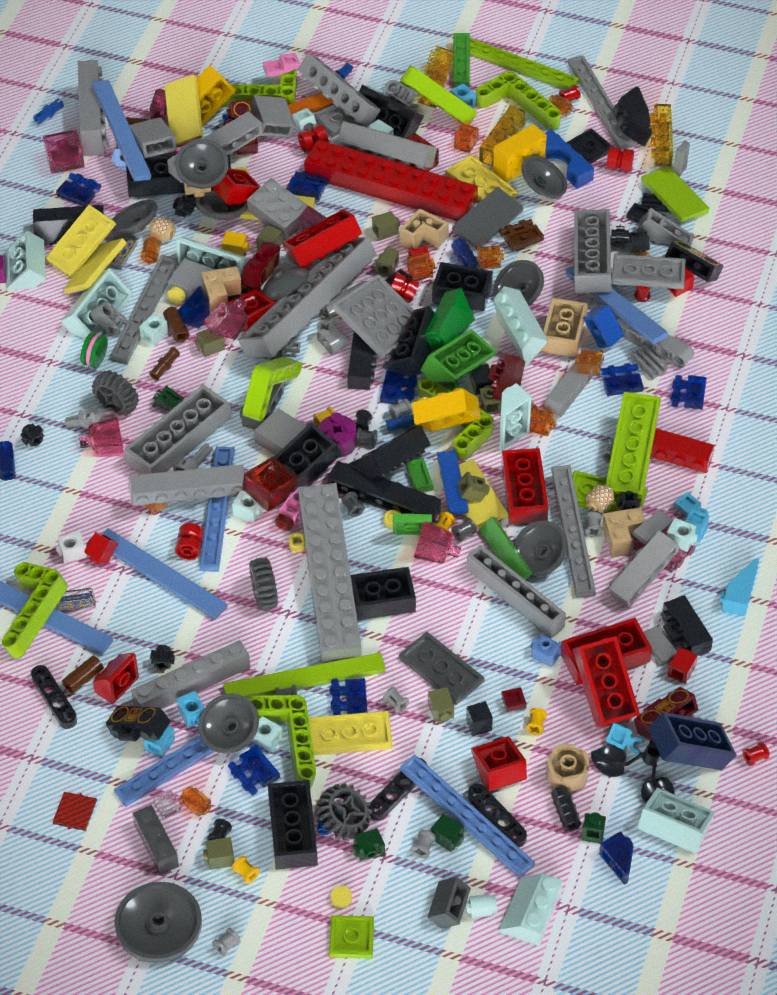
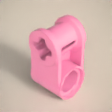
[278,488,301,526]

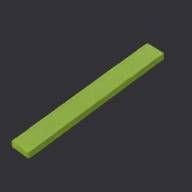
[470,38,579,90]
[223,652,385,699]

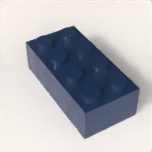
[648,712,737,771]

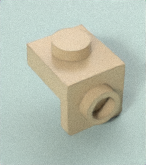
[184,183,211,197]

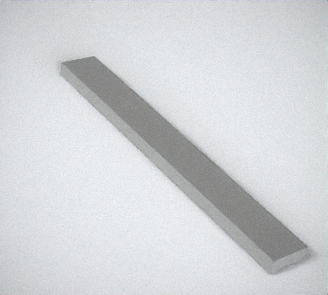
[568,55,635,150]
[110,255,178,364]
[551,465,596,598]

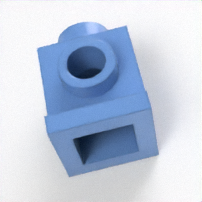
[530,634,562,668]

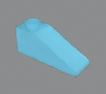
[720,558,759,616]

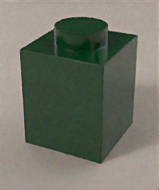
[431,813,465,852]

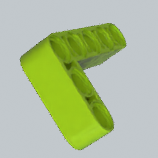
[400,65,478,127]
[222,68,297,107]
[476,71,561,130]
[243,357,302,422]
[418,378,494,461]
[2,562,68,658]
[249,695,316,789]

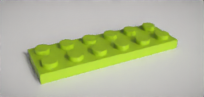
[605,392,661,499]

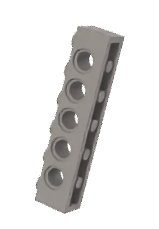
[297,53,381,126]

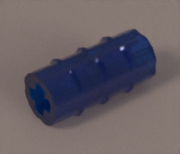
[451,238,480,269]
[0,441,16,481]

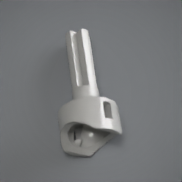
[173,443,213,471]

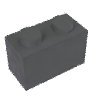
[427,876,471,929]

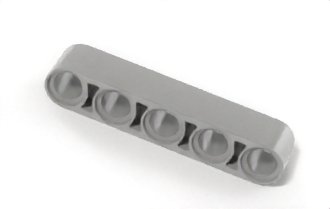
[616,316,695,368]
[543,348,604,417]

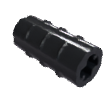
[551,786,582,832]

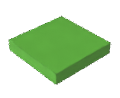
[393,513,432,536]

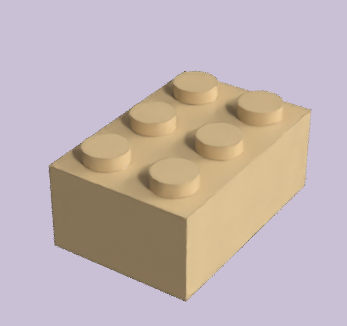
[541,298,588,358]

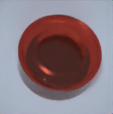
[274,514,295,531]

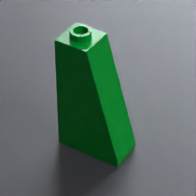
[424,288,475,350]

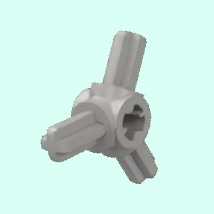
[64,406,115,428]

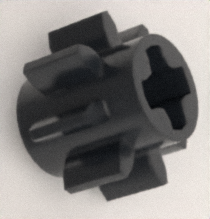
[173,195,195,218]
[611,226,629,247]
[20,423,45,447]
[617,491,641,510]
[150,645,175,670]

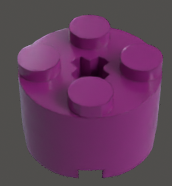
[318,412,356,457]

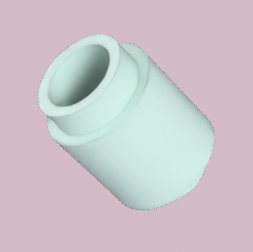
[465,894,497,918]

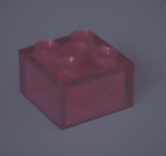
[43,130,85,174]

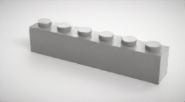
[168,112,262,183]
[338,121,437,170]
[128,464,247,506]
[466,545,566,638]
[131,640,250,709]

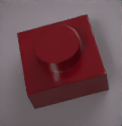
[501,687,527,712]

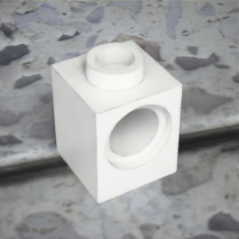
[56,531,87,563]

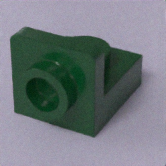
[152,385,184,411]

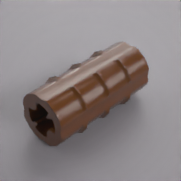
[163,307,190,343]
[61,655,104,694]

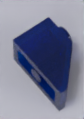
[177,286,210,329]
[599,831,634,885]

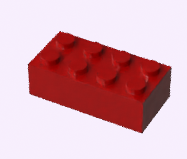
[282,209,363,268]
[501,448,549,525]
[560,617,652,686]
[572,636,640,728]

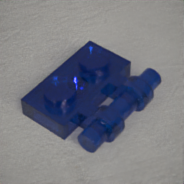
[286,171,329,201]
[56,173,101,206]
[601,363,644,396]
[380,370,418,405]
[670,375,707,410]
[329,678,368,715]
[227,746,280,796]

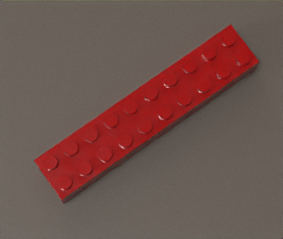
[304,139,478,221]

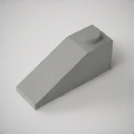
[636,208,694,246]

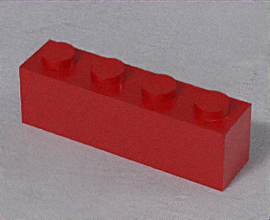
[651,428,715,473]

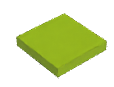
[329,915,374,959]

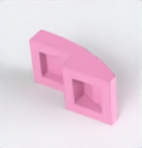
[263,53,300,77]

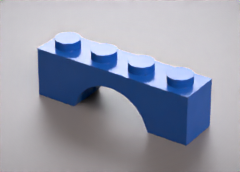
[545,129,594,189]

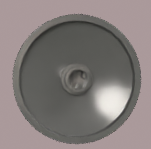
[115,882,202,963]

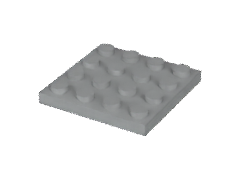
[332,274,414,359]

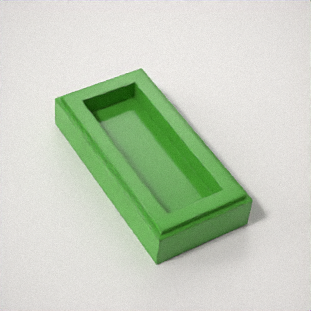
[405,458,434,493]

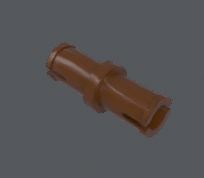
[149,347,180,380]

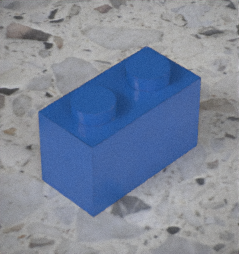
[583,305,624,348]

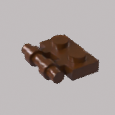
[499,219,544,252]

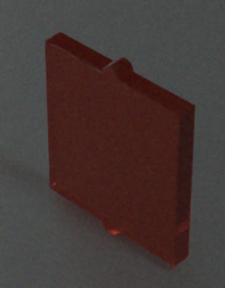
[53,792,97,831]

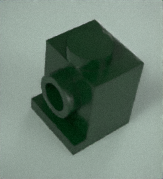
[582,812,606,844]
[351,828,385,861]

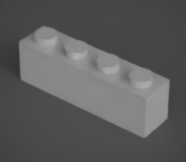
[609,530,679,608]

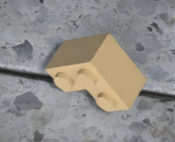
[399,208,449,249]
[201,266,241,313]
[602,508,645,558]

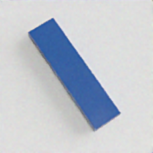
[437,450,469,515]

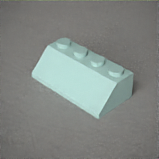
[176,237,250,278]
[61,268,133,339]
[494,286,548,366]

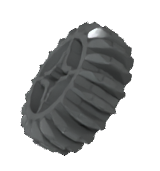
[92,370,140,416]
[249,557,278,610]
[316,783,373,840]

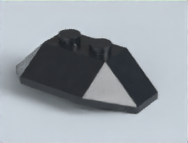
[613,86,652,147]

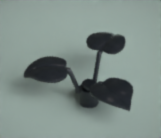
[591,741,675,803]

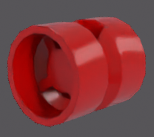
[298,125,329,154]
[606,146,634,172]
[390,272,419,304]
[175,523,204,560]

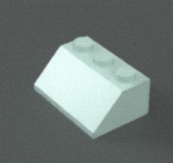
[5,231,46,290]
[499,383,532,451]
[638,788,715,853]
[499,873,563,946]

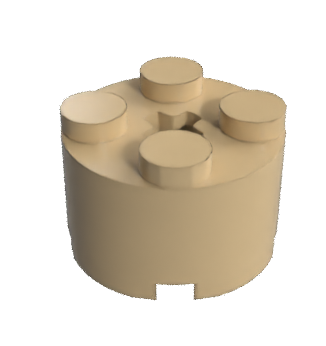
[546,744,589,792]

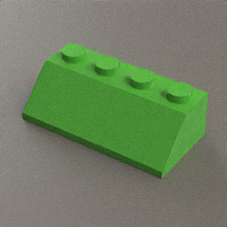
[420,329,498,382]

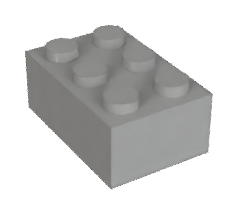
[247,178,310,240]

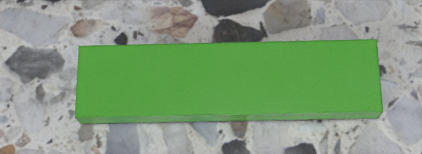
[453,33,470,88]
[479,517,532,580]

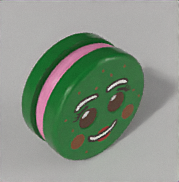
[80,332,108,368]

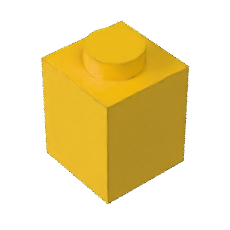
[222,231,250,256]

